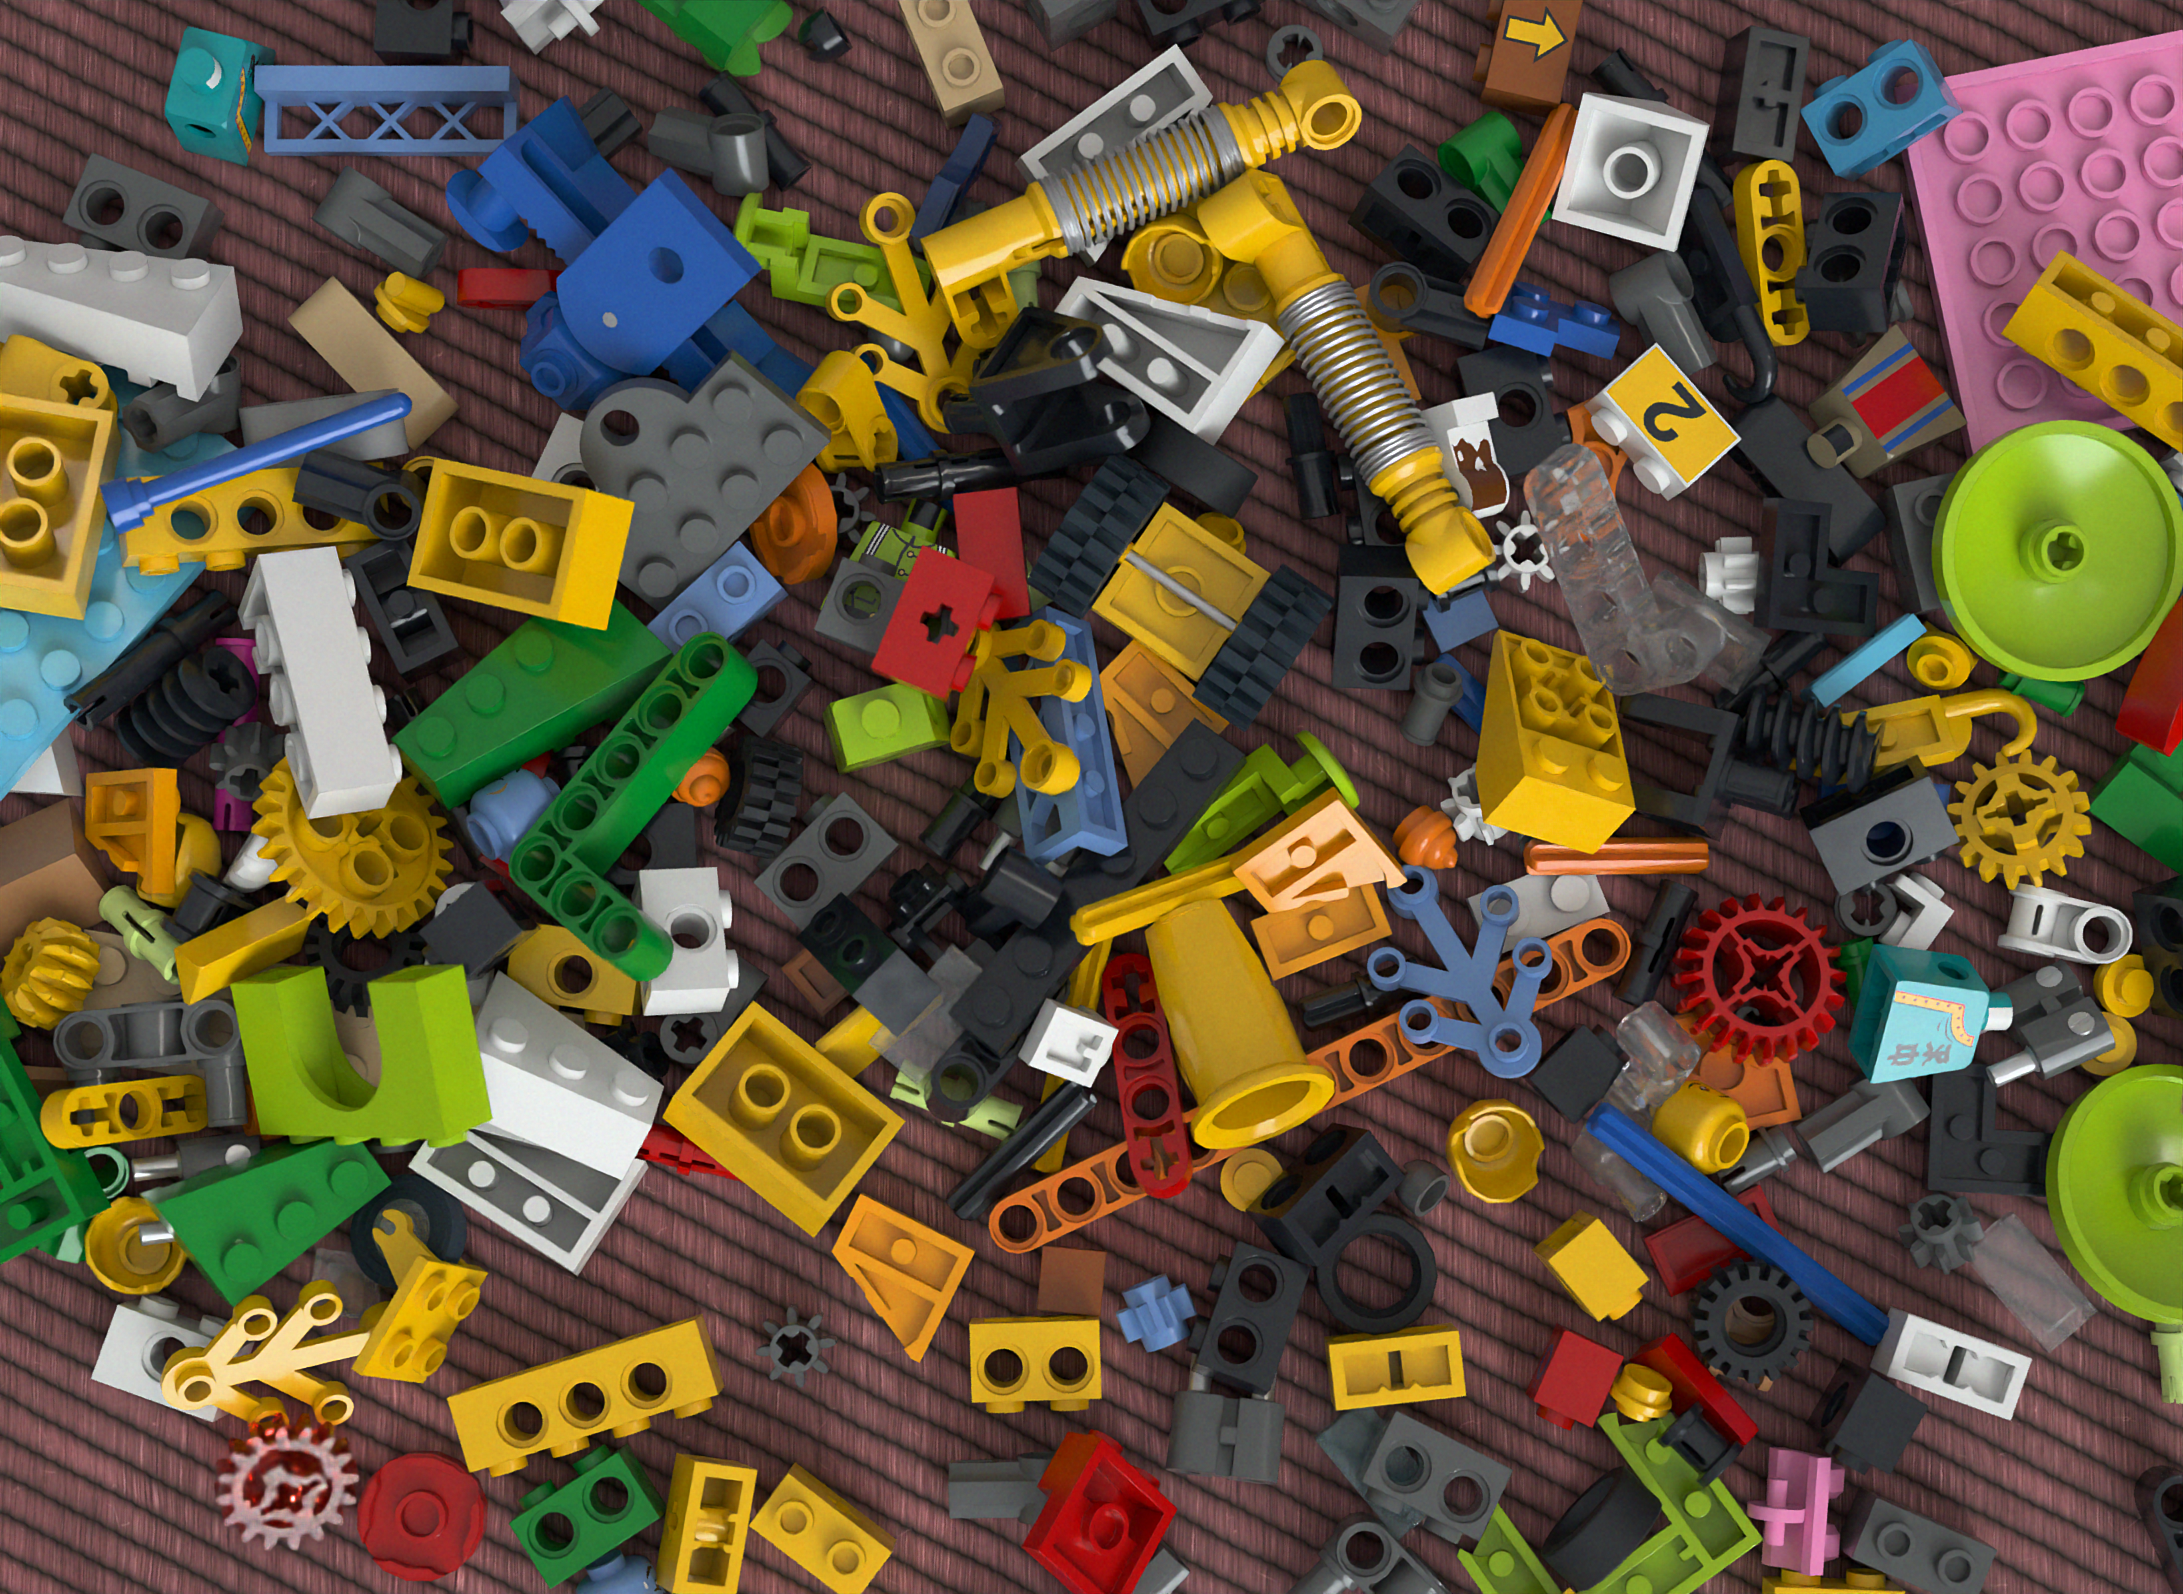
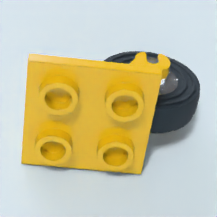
[350,1174,488,1383]

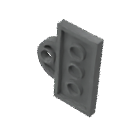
[579,349,832,613]

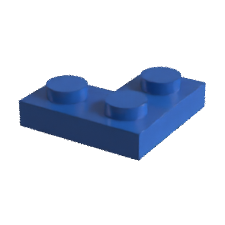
[1488,281,1620,360]

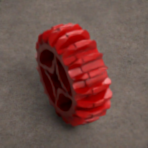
[1670,893,1847,1067]

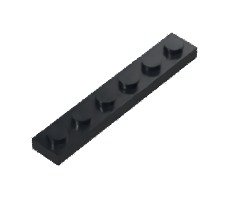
[948,718,1247,1058]

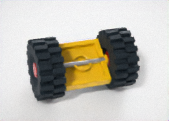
[1027,452,1336,732]

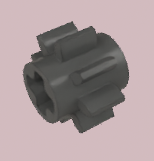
[829,472,878,555]
[209,721,286,802]
[1898,1191,1985,1275]
[755,1304,838,1388]

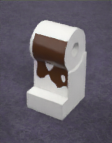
[1412,392,1510,519]

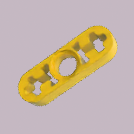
[1733,160,1810,347]
[40,1074,208,1149]

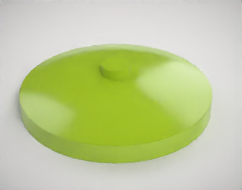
[1931,420,2183,682]
[2045,1064,2183,1325]

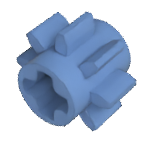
[1116,1273,1197,1353]

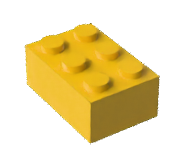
[0,393,122,620]
[407,458,635,631]
[662,1000,906,1238]

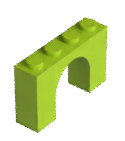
[230,964,493,1148]

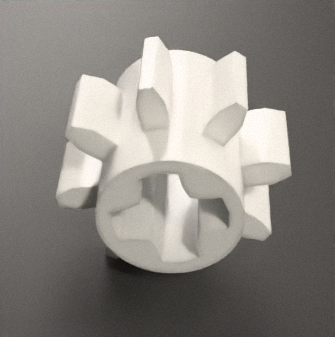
[1493,511,1565,593]
[1698,536,1759,615]
[1440,763,1509,846]

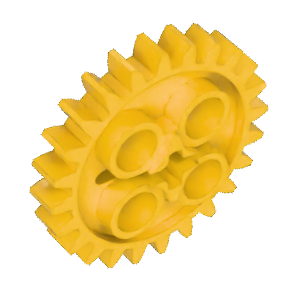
[251,756,454,939]

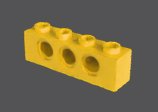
[2001,249,2183,454]
[118,462,389,576]
[447,1314,725,1478]

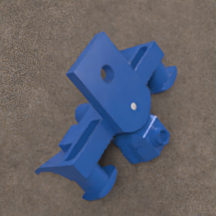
[445,95,816,410]

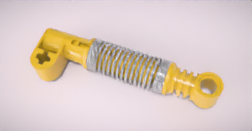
[920,60,1361,349]
[1196,168,1496,596]

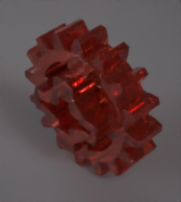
[214,1413,359,1551]

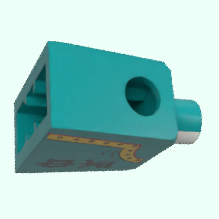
[165,26,276,166]
[1847,944,2013,1083]

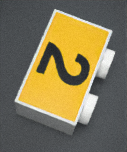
[1584,342,1741,501]

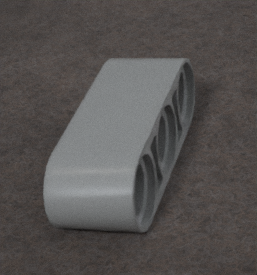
[238,388,409,470]

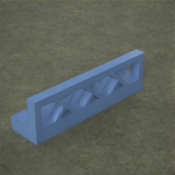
[254,65,520,156]
[1001,605,1128,866]

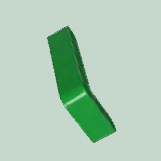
[508,632,758,982]

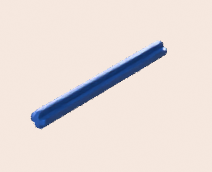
[1586,1102,1889,1346]

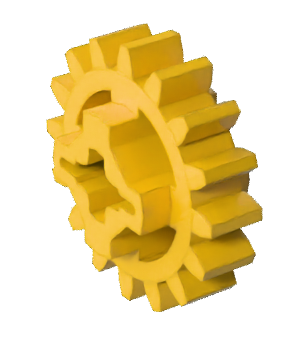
[1946,749,2092,890]

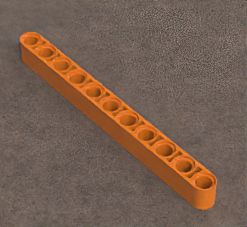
[989,918,1631,1254]

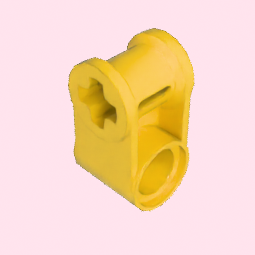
[0,334,120,420]
[795,350,898,474]

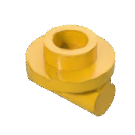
[374,272,445,334]
[1907,621,1979,690]

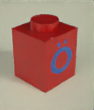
[1525,1323,1624,1431]

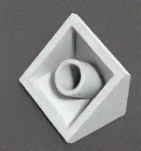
[1552,92,1710,252]

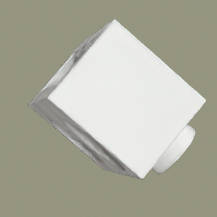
[1870,1306,2032,1421]

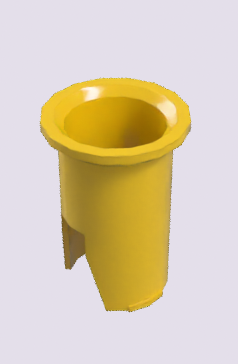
[1144,899,1335,1149]

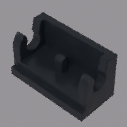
[1709,25,1811,167]

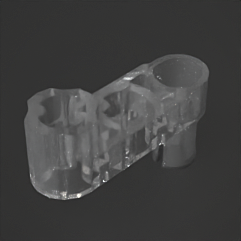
[1571,1001,1701,1222]

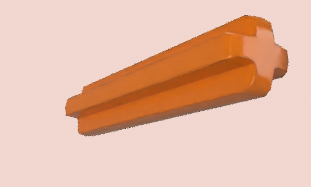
[1523,837,1710,875]

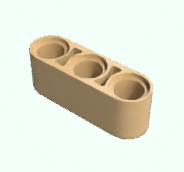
[287,276,460,451]

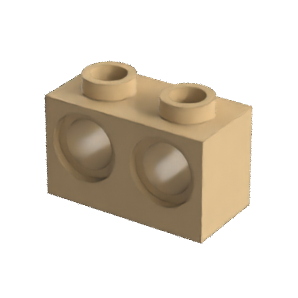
[897,0,1005,130]

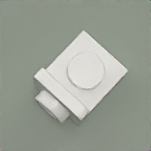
[1878,872,1954,950]
[1018,998,1119,1088]

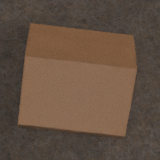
[0,797,112,966]

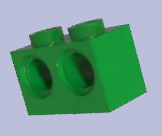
[509,1443,667,1589]

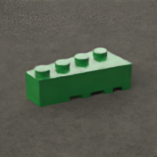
[391,597,674,811]

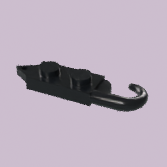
[1676,184,1778,404]

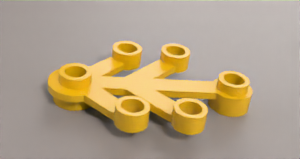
[825,192,986,433]
[950,619,1092,798]
[160,1280,390,1442]

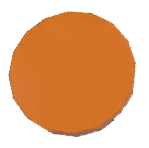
[749,462,837,585]

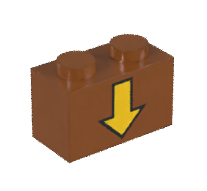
[1471,0,1583,118]

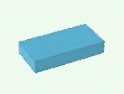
[1799,613,1927,711]

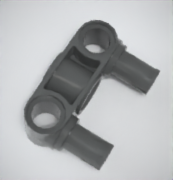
[53,999,248,1127]
[1286,1512,1453,1594]

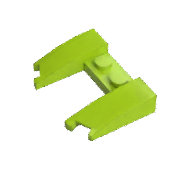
[1456,1411,1764,1594]

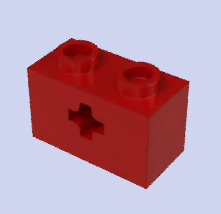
[871,545,1004,703]

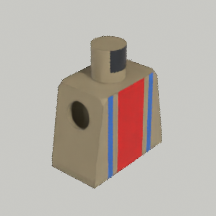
[1807,324,1968,479]

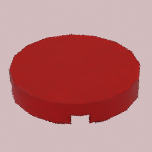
[357,1451,488,1581]

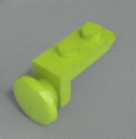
[732,193,933,314]
[1163,730,1360,875]

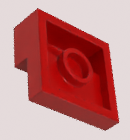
[1021,1430,1178,1594]

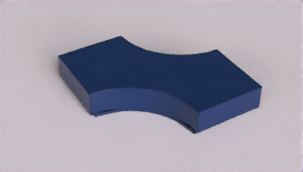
[909,111,1003,239]

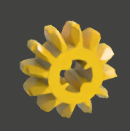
[0,917,101,1031]

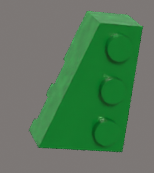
[140,1136,392,1307]

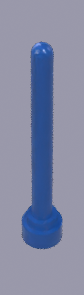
[99,392,412,535]

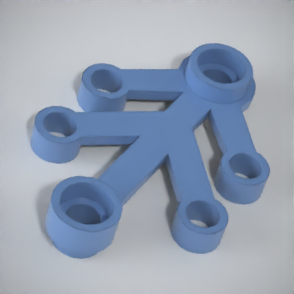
[1367,864,1553,1078]

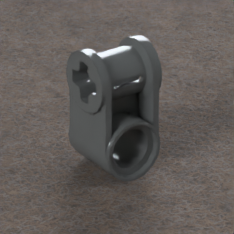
[660,947,770,1065]

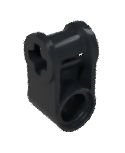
[160,868,264,943]

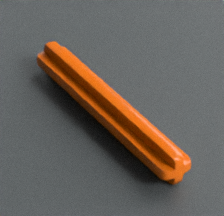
[1464,103,1579,319]

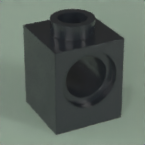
[736,639,816,740]
[1522,1023,1630,1125]

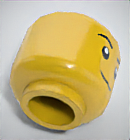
[1651,1080,1749,1175]

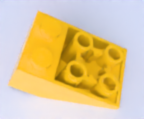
[1475,629,1636,855]

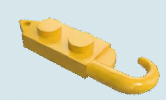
[1789,688,2037,785]

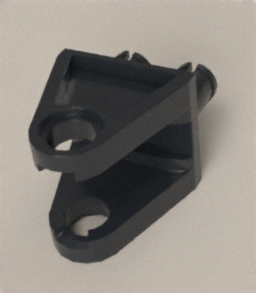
[943,306,1151,476]
[1618,689,1801,842]

